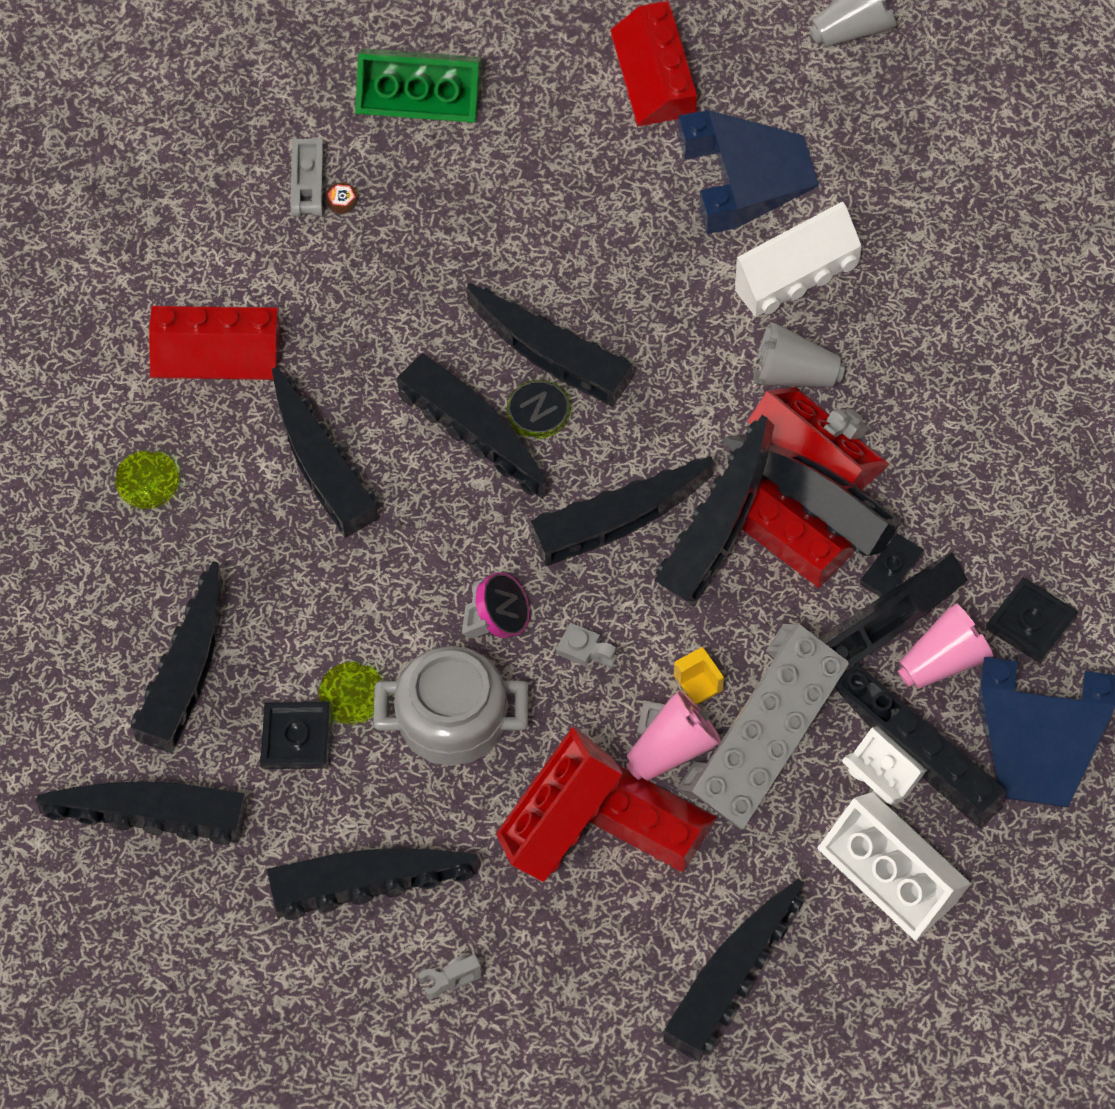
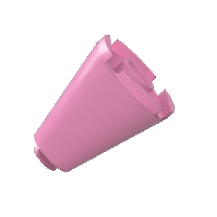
[897,603,993,689]
[626,691,721,781]

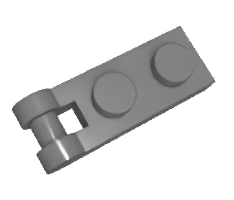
[290,138,323,217]

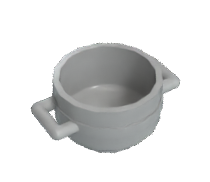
[373,646,528,766]

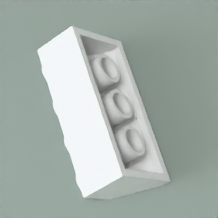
[735,202,861,317]
[817,792,971,941]

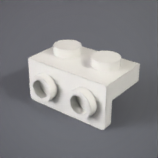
[842,726,927,805]

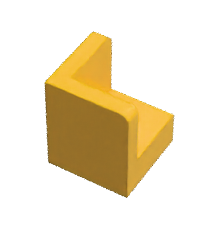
[674,647,724,705]

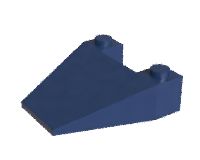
[678,110,819,234]
[977,657,1115,808]

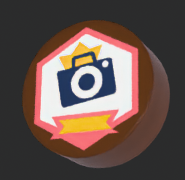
[326,183,357,214]

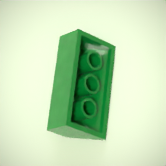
[355,48,482,123]

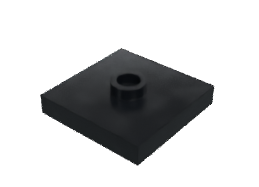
[986,577,1078,664]
[260,701,332,769]

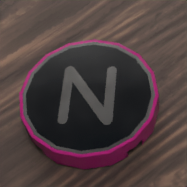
[475,572,530,638]

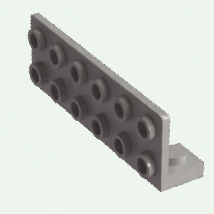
[676,624,849,829]

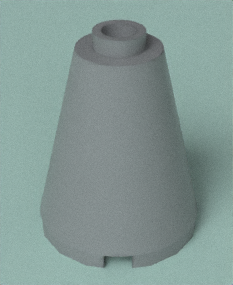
[809,0,896,47]
[754,322,845,387]

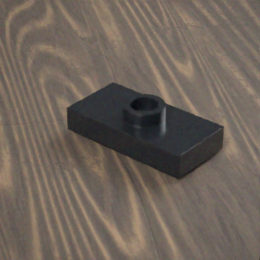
[860,533,924,597]

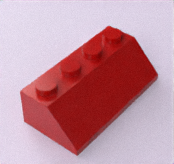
[610,0,697,127]
[149,306,280,380]
[747,387,890,490]
[742,478,855,588]
[495,726,622,883]
[588,764,717,873]

